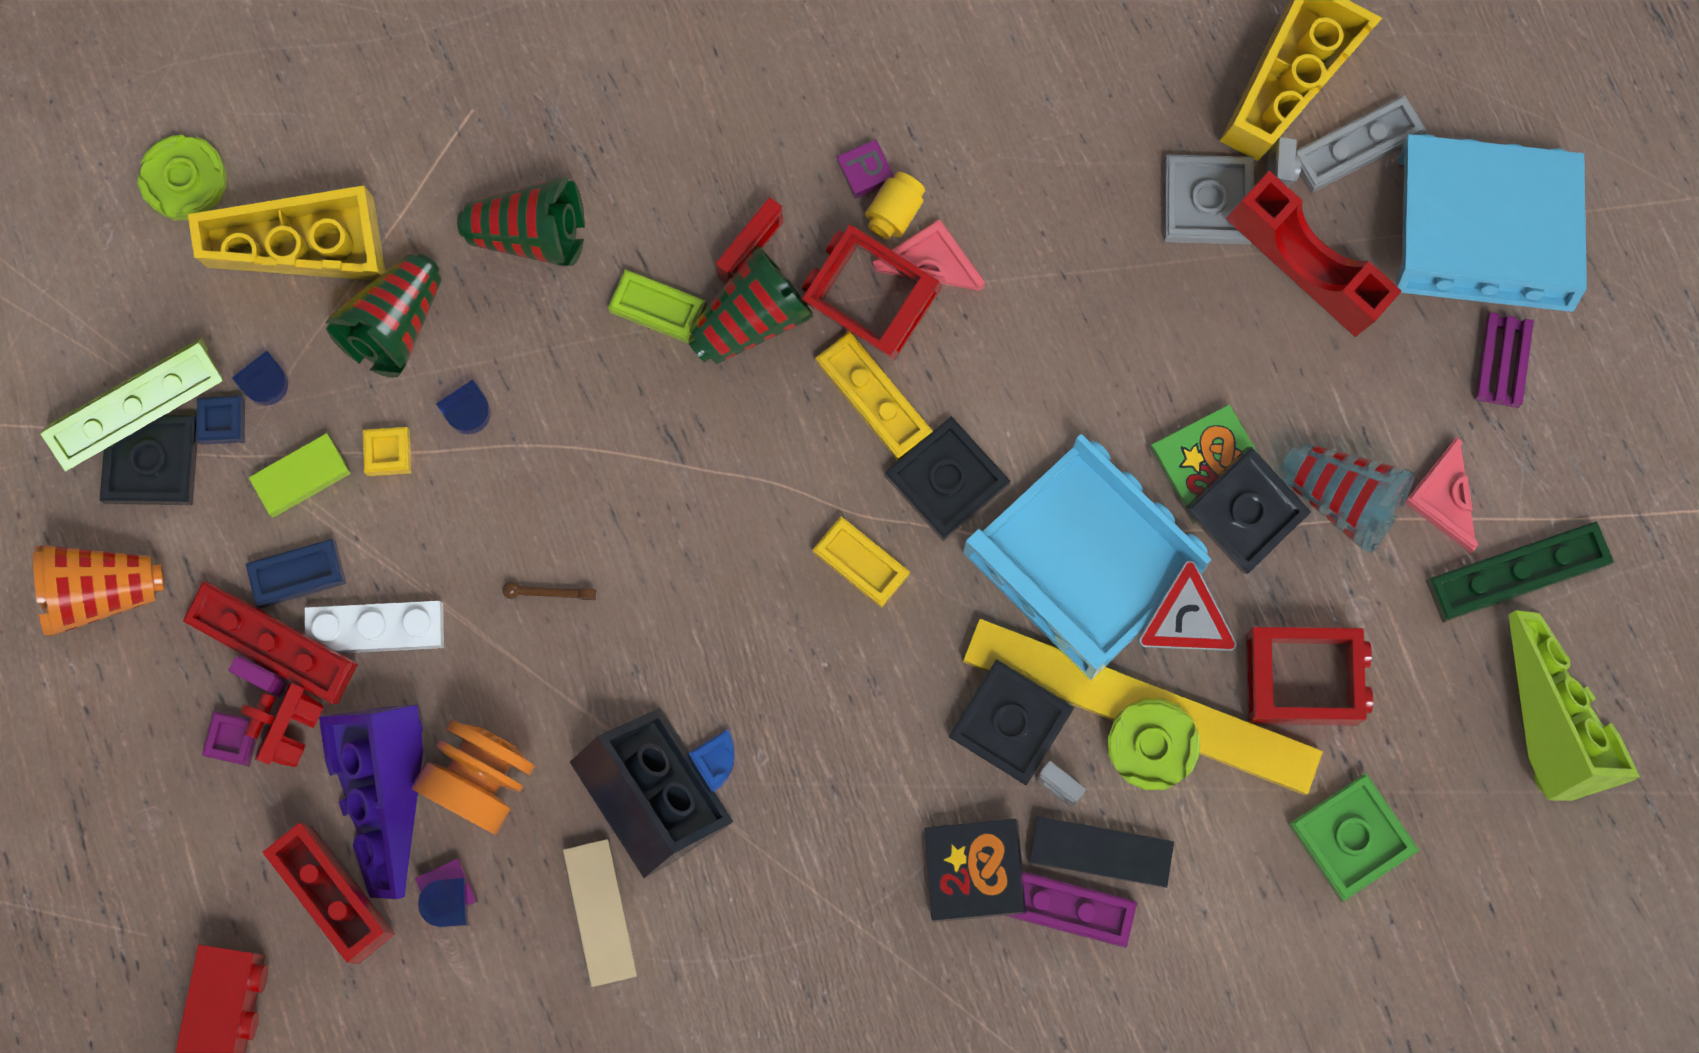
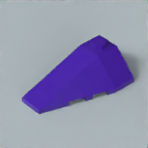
[319,705,423,899]

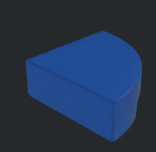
[688,729,735,792]

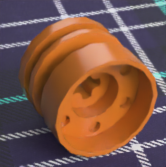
[411,719,536,836]

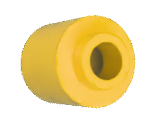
[865,171,926,239]

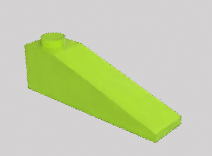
[1508,610,1640,801]

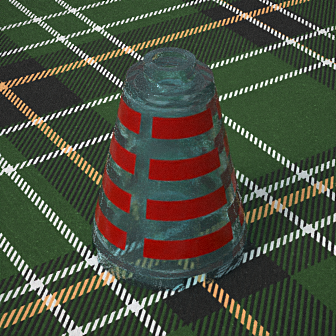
[1281,443,1415,553]

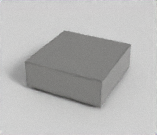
[1037,761,1087,807]

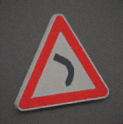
[1138,561,1237,651]

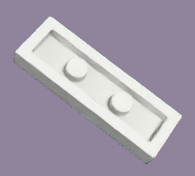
[305,601,444,653]

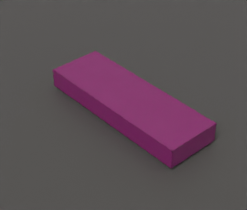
[1006,872,1137,948]

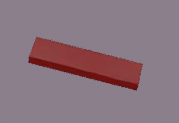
[183,581,358,704]

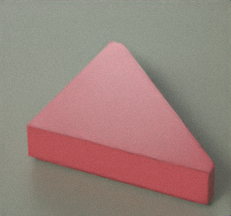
[873,219,985,291]
[1404,437,1478,554]

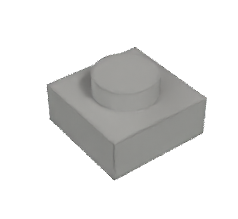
[1265,137,1301,187]

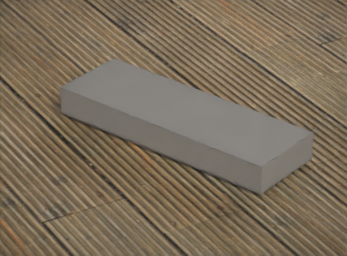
[1296,95,1427,194]

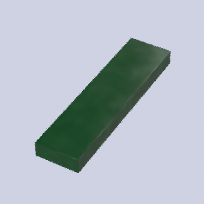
[1426,521,1615,623]

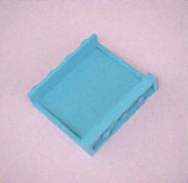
[1395,134,1587,312]
[963,434,1212,680]

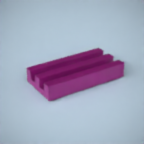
[1475,312,1534,408]

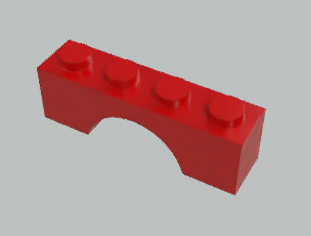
[1225,170,1402,337]

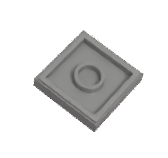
[1164,155,1254,245]

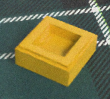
[363,427,411,476]

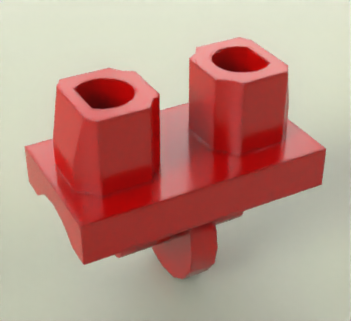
[239,683,324,767]

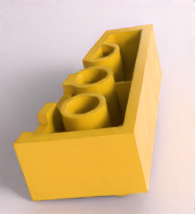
[1220,0,1382,161]
[188,186,385,281]

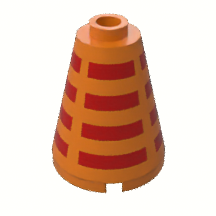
[33,545,165,637]

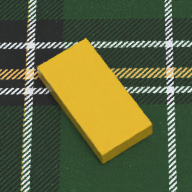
[812,516,910,609]

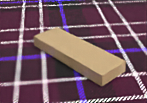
[563,839,639,987]

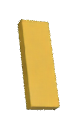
[815,331,933,461]

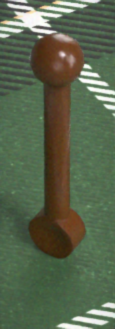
[502,581,596,600]

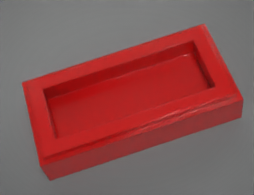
[715,197,784,283]

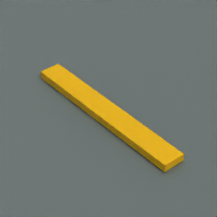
[963,619,1323,795]

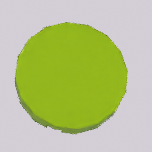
[137,135,227,221]
[1108,698,1200,790]

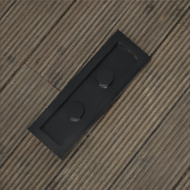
[1029,816,1174,888]

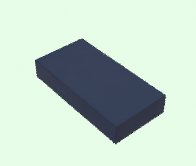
[245,539,347,609]

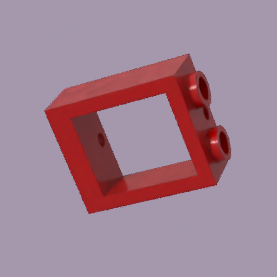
[802,224,942,361]
[1246,627,1373,726]

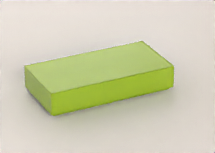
[608,269,707,344]
[248,433,351,518]

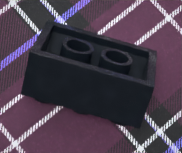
[570,708,734,878]

